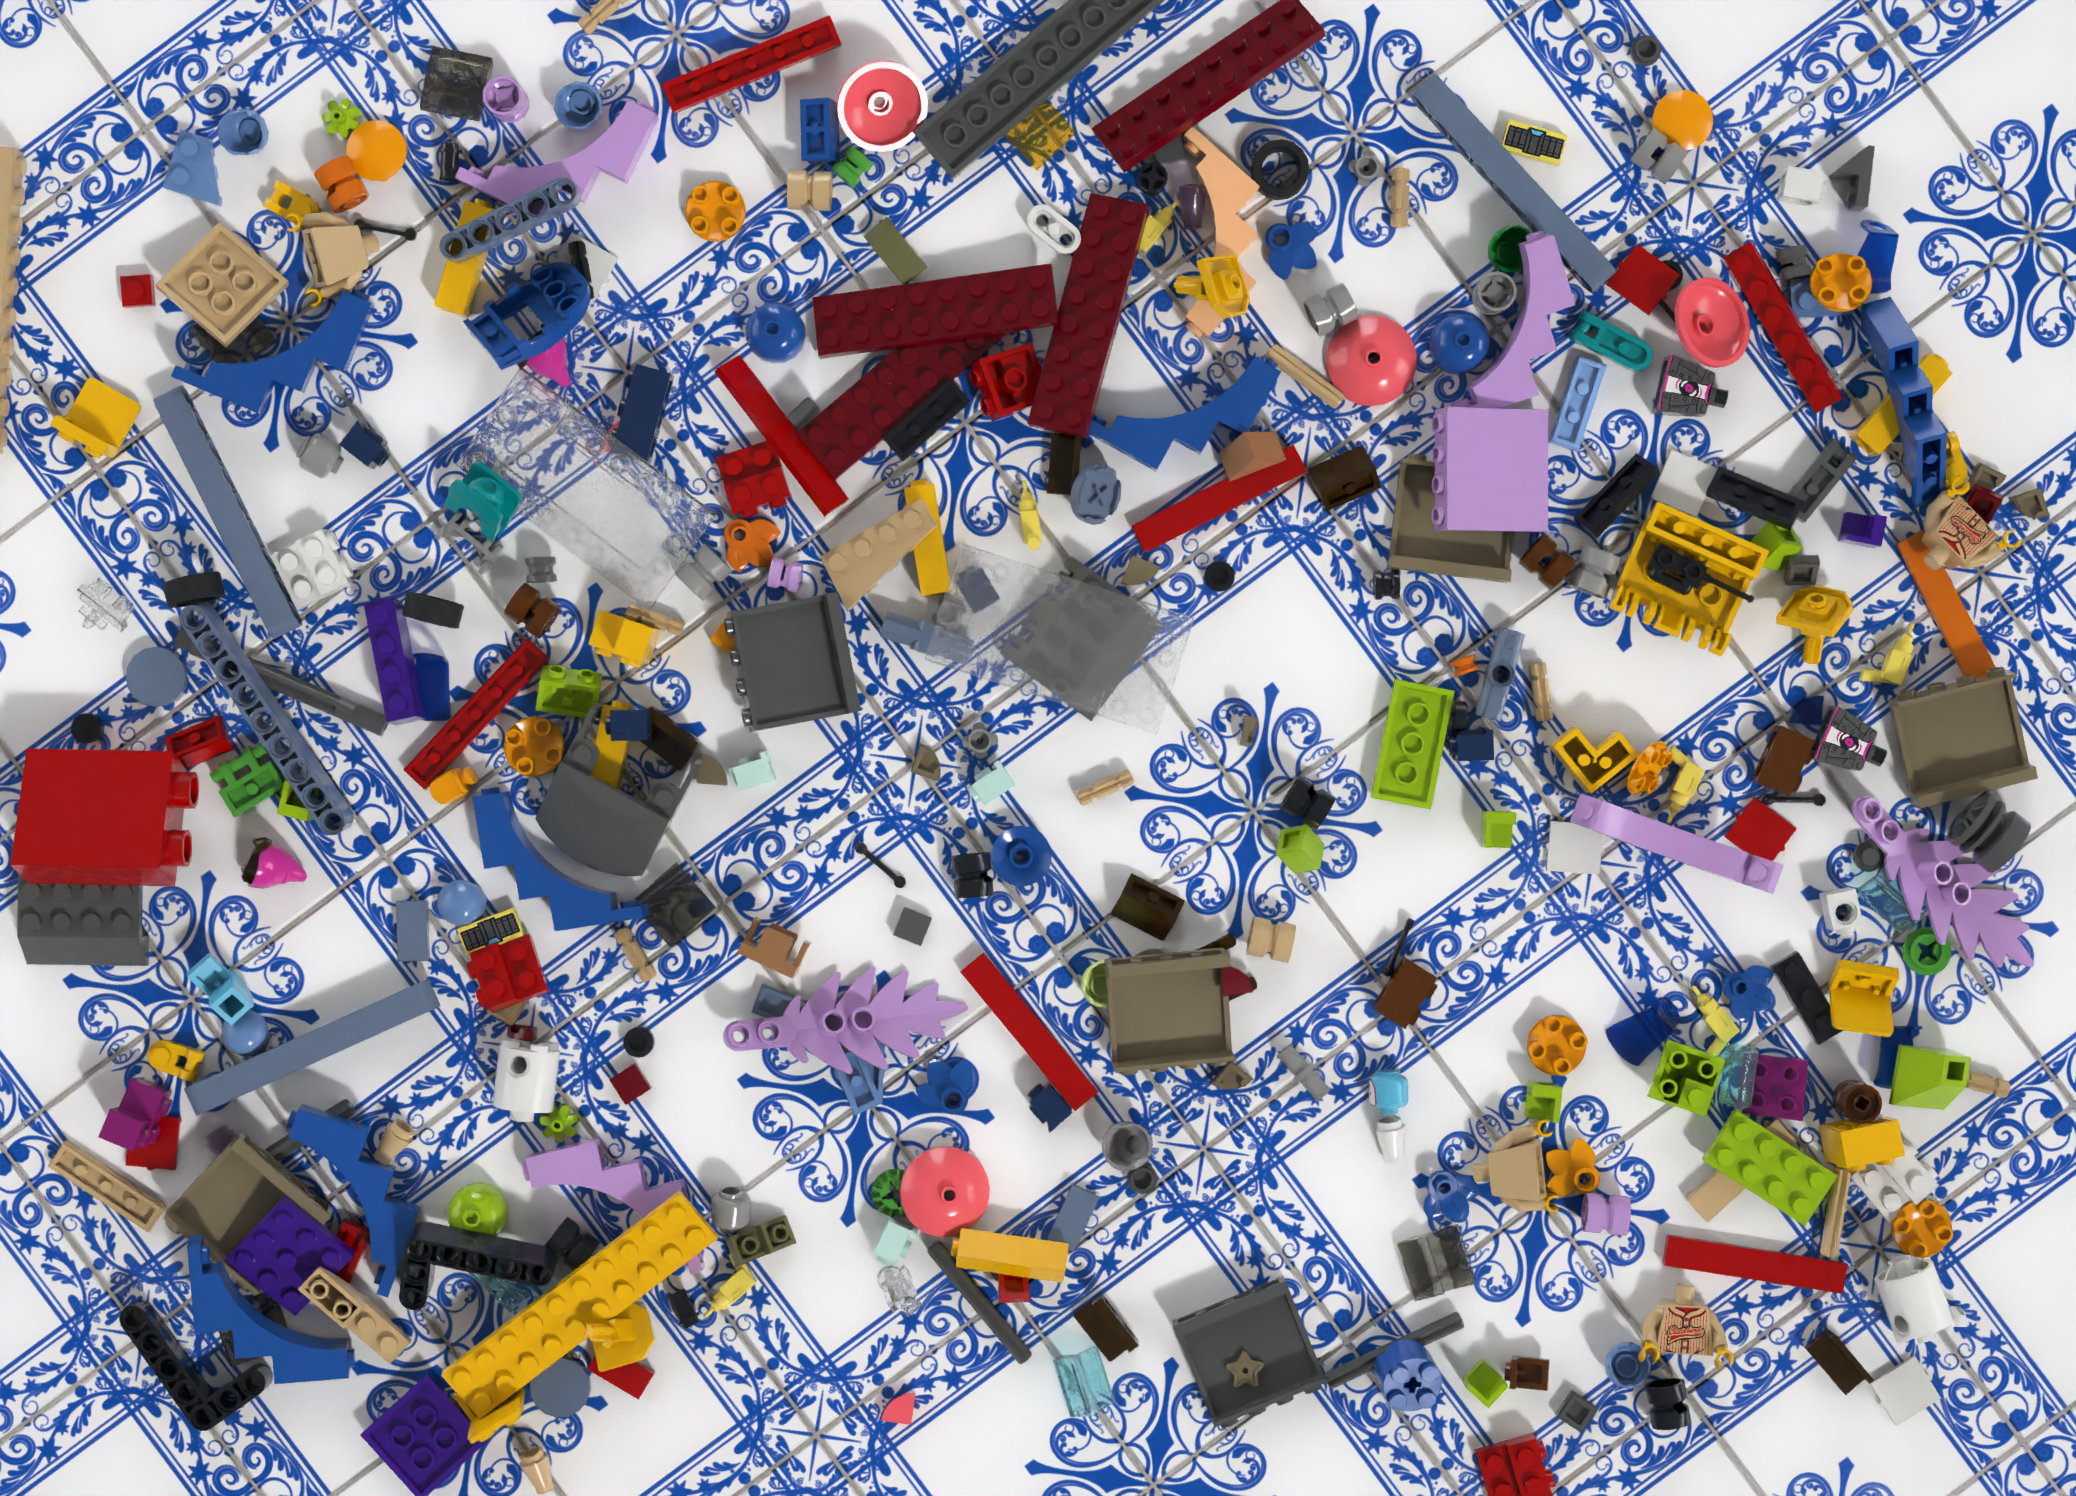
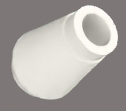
[1375,1116,1405,1163]

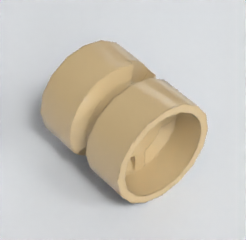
[787,169,833,211]
[1246,916,1296,963]

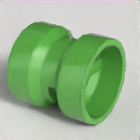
[831,145,873,188]

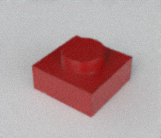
[120,274,156,308]
[997,1274,1030,1303]

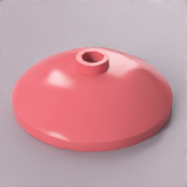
[837,60,928,152]
[1675,277,1750,368]
[1326,315,1417,406]
[900,1146,990,1237]

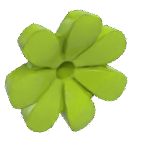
[322,99,362,139]
[539,1103,579,1142]

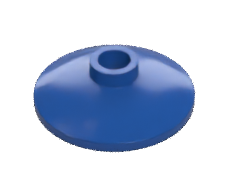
[991,826,1052,886]

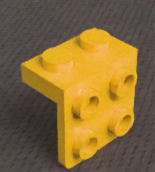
[50,378,141,459]
[1828,959,1900,1037]
[454,1386,526,1444]

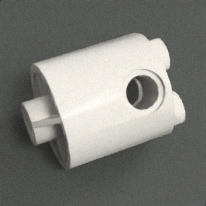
[492,1038,560,1122]
[1874,1255,1956,1343]

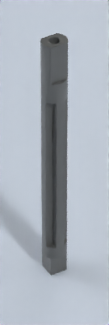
[174,629,389,737]

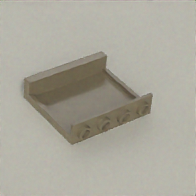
[1387,454,1514,583]
[1888,667,2038,809]
[1104,947,1235,1075]
[163,1131,333,1296]

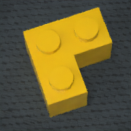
[588,610,661,668]
[1548,727,1639,794]
[1818,1117,1905,1171]

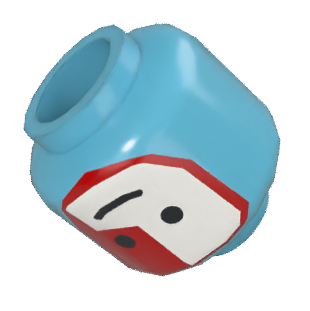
[1369,1069,1408,1114]

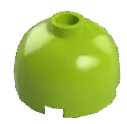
[447,1182,509,1236]

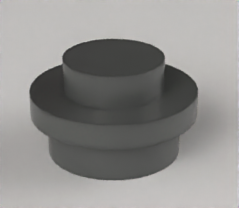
[1630,35,1661,66]
[1853,841,1884,872]
[1127,1163,1157,1194]

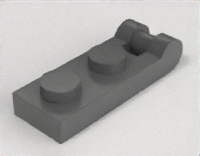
[1787,438,1857,523]

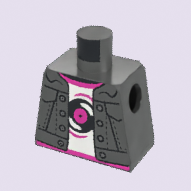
[1651,354,1728,417]
[1812,706,1887,771]

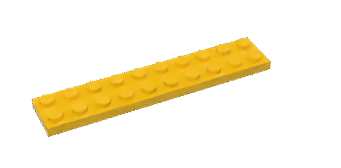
[441,1190,718,1419]

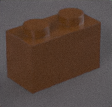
[1750,726,1815,796]
[1371,956,1438,1029]

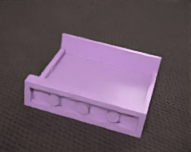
[1432,407,1548,533]

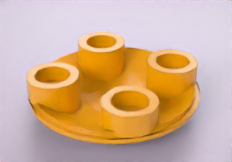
[1652,90,1713,150]
[346,120,408,182]
[685,181,746,242]
[1810,253,1872,312]
[504,717,565,777]
[1627,741,1673,794]
[1527,1015,1588,1076]
[1891,1198,1953,1259]

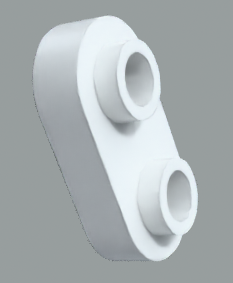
[1027,204,1081,255]

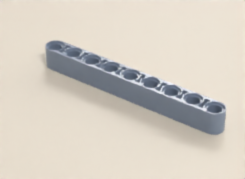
[1410,74,1616,293]
[153,385,303,639]
[180,602,354,835]
[184,978,441,1116]

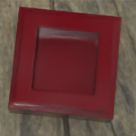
[1965,484,2003,524]
[609,1063,652,1105]

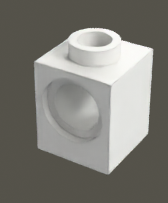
[1776,166,1827,207]
[1819,887,1863,935]

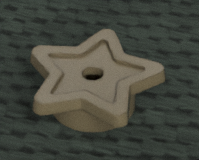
[1225,1350,1264,1388]

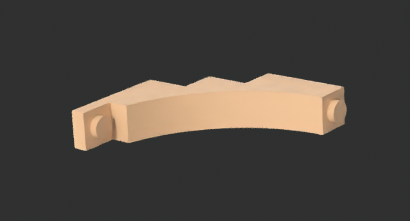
[1183,127,1260,340]

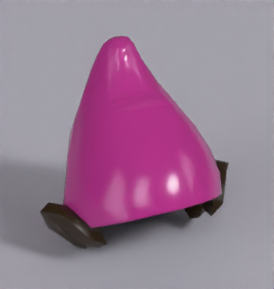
[517,324,571,388]
[241,837,307,889]

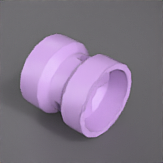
[767,557,803,593]

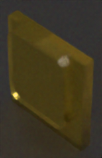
[1004,101,1076,171]

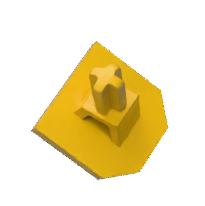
[1174,254,1250,319]
[1776,585,1853,664]
[584,1303,655,1372]

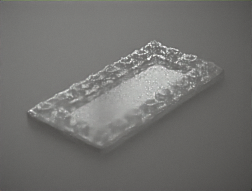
[456,368,717,609]
[924,543,1194,734]

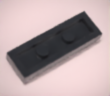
[883,379,971,462]
[1573,453,1660,538]
[1706,466,1804,531]
[1770,951,1843,1045]

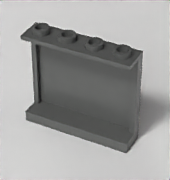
[724,592,861,732]
[1172,1276,1326,1428]

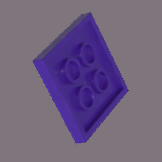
[225,1195,355,1316]
[360,1372,489,1496]

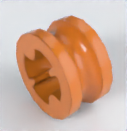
[1449,654,1480,677]

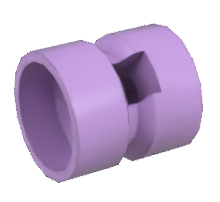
[483,76,529,123]
[1581,1192,1631,1236]

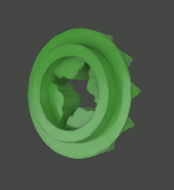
[1902,927,1951,975]
[872,1169,906,1217]

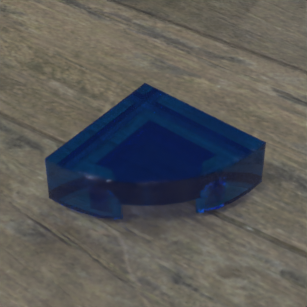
[1789,696,1824,726]

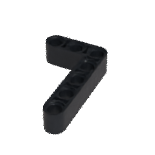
[399,1222,559,1310]
[119,1300,273,1431]

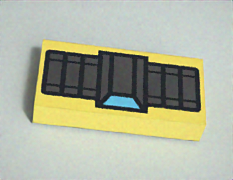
[1501,119,1567,166]
[457,907,525,957]

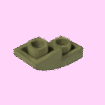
[864,217,928,284]
[725,1215,797,1267]

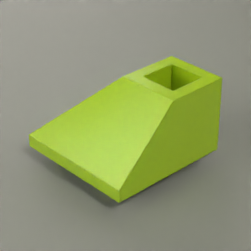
[1647,1039,1726,1117]
[1889,1044,1972,1110]

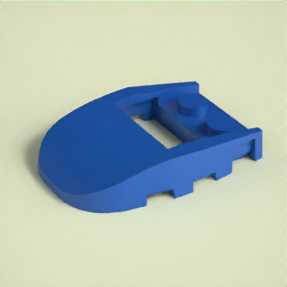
[463,262,590,370]

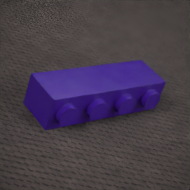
[364,598,425,725]

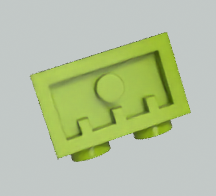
[535,664,602,718]

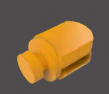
[430,767,478,804]

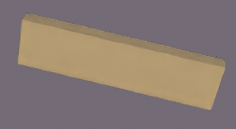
[1686,1118,1797,1222]
[48,1140,167,1232]

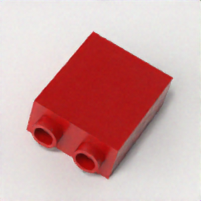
[10,749,199,886]

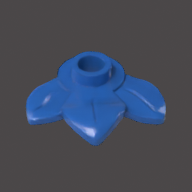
[1264,222,1318,280]
[1722,965,1776,1023]
[916,1059,973,1114]
[1423,1170,1481,1223]

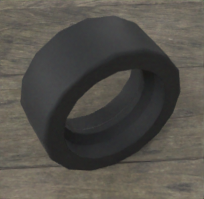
[1250,139,1309,200]
[162,571,225,608]
[402,592,464,629]

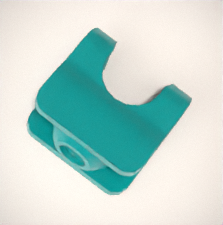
[444,461,522,542]

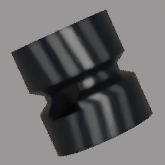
[1279,775,1336,831]
[951,852,994,899]
[544,1217,601,1271]
[1645,1378,1691,1430]

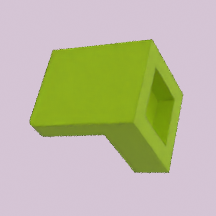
[1749,522,1803,571]
[277,779,320,821]
[1481,811,1516,848]
[1276,824,1324,873]
[1525,1081,1563,1123]
[1461,1358,1508,1408]

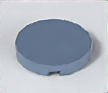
[1070,464,1121,525]
[126,647,188,707]
[530,1356,591,1418]

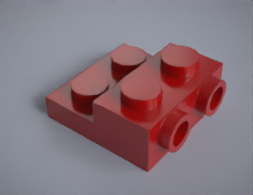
[969,342,1042,422]
[715,441,792,519]
[467,934,550,1013]
[1475,1433,1556,1496]

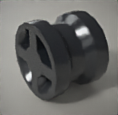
[1137,162,1168,196]
[1373,569,1400,600]

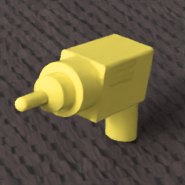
[1139,199,1180,254]
[1018,480,1042,550]
[1859,623,1914,685]
[1667,745,1705,823]
[1692,986,1740,1056]
[703,1253,757,1318]

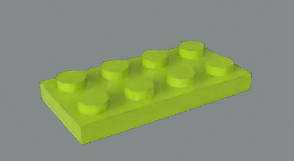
[1370,679,1455,810]
[1702,1109,1838,1226]

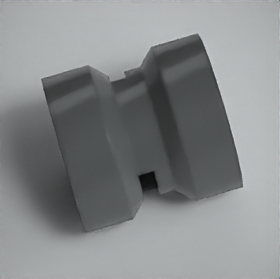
[1775,244,1811,282]

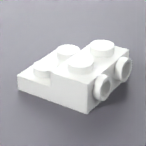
[270,528,353,610]
[1851,1139,1939,1222]

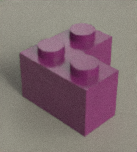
[98,1077,172,1151]

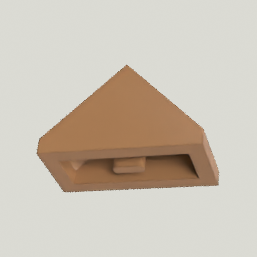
[1219,432,1286,482]

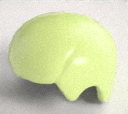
[1081,961,1107,1008]

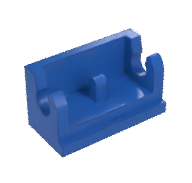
[800,98,840,165]

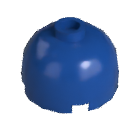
[745,302,806,363]
[1428,313,1490,375]

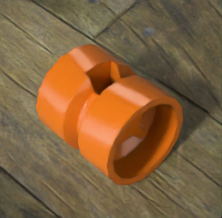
[314,156,369,213]

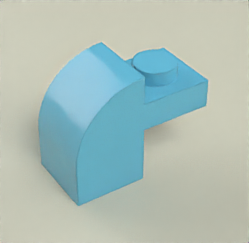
[187,953,254,1025]

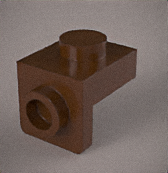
[1504,1356,1550,1391]

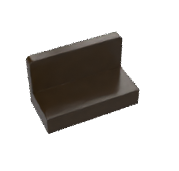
[1047,433,1082,496]
[1308,446,1381,511]
[639,706,702,770]
[1111,873,1185,941]
[1074,1293,1139,1362]
[1804,1328,1874,1395]

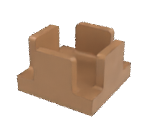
[737,917,811,979]

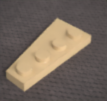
[820,499,937,610]

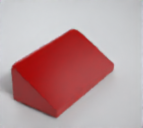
[164,715,234,769]

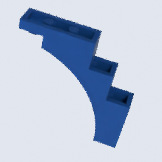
[171,289,375,415]
[1861,297,1947,508]
[1089,356,1281,472]
[472,787,650,931]
[286,1104,421,1298]
[187,1235,356,1384]

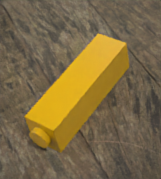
[434,198,494,318]
[1849,353,1953,457]
[904,479,952,597]
[591,700,631,789]
[951,1228,1069,1283]

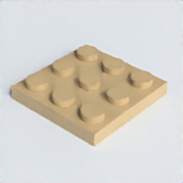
[156,222,289,347]

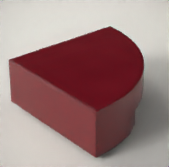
[1220,965,1253,996]
[507,1024,538,1042]

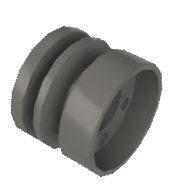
[1947,791,2031,873]

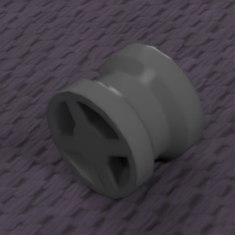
[525,557,557,583]

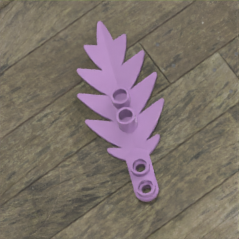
[1853,796,2034,968]
[723,966,968,1074]

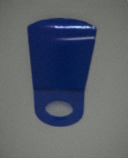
[1857,220,1899,294]
[413,653,451,721]
[1605,997,1680,1066]
[1873,1026,1923,1089]

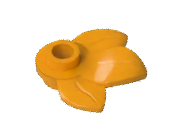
[1546,1138,1600,1196]

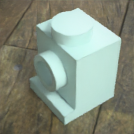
[728,751,776,791]
[967,760,1015,805]
[873,1217,918,1267]

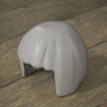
[1102,1121,1153,1171]

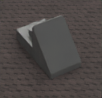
[1828,145,1875,212]

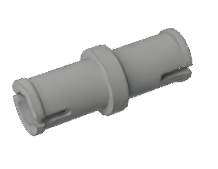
[1277,1044,1331,1102]

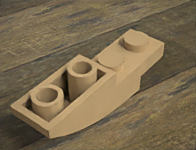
[298,1266,411,1364]

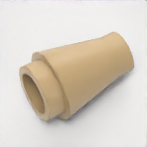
[373,1119,415,1165]
[519,1447,554,1495]

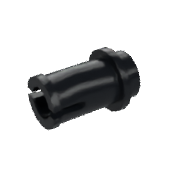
[438,143,462,181]
[668,1288,700,1329]

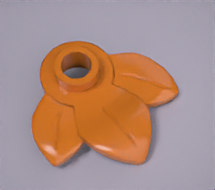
[724,519,781,572]

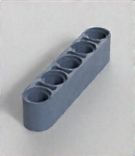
[439,178,581,263]

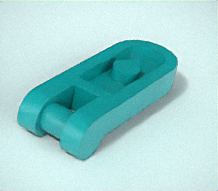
[1568,311,1653,372]

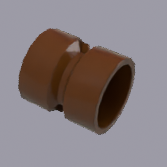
[1518,533,1577,590]
[504,583,561,639]
[1832,1079,1882,1123]

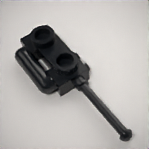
[1646,544,1754,603]

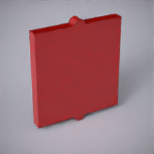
[1606,244,1680,316]
[1724,797,1797,861]
[125,1116,181,1171]

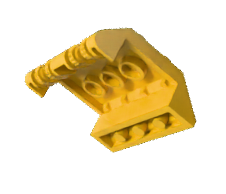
[1609,502,1769,657]

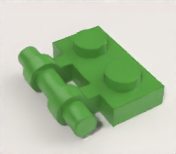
[209,743,285,817]

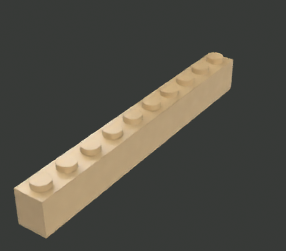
[0,147,27,454]

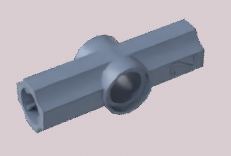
[880,612,974,665]
[1474,627,1525,722]

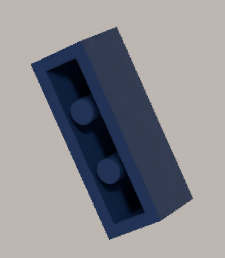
[609,364,675,464]

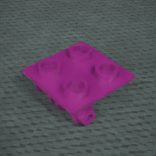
[1742,1053,1808,1121]

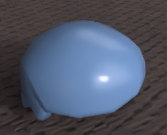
[554,81,603,130]
[217,109,269,155]
[436,880,487,926]
[222,1009,271,1057]
[1604,1342,1651,1389]

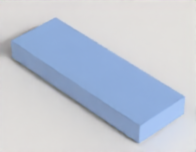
[1548,356,1607,452]

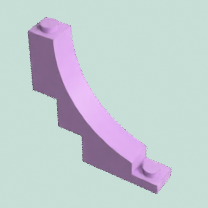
[455,99,659,215]
[1450,230,1575,408]
[1570,793,1784,894]
[522,1137,705,1274]

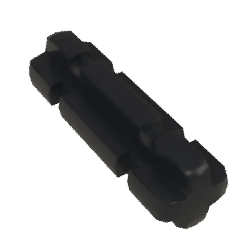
[568,241,594,300]

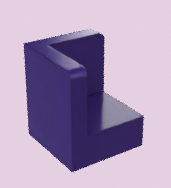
[1838,512,1887,548]

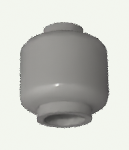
[296,433,344,478]
[711,1186,751,1233]

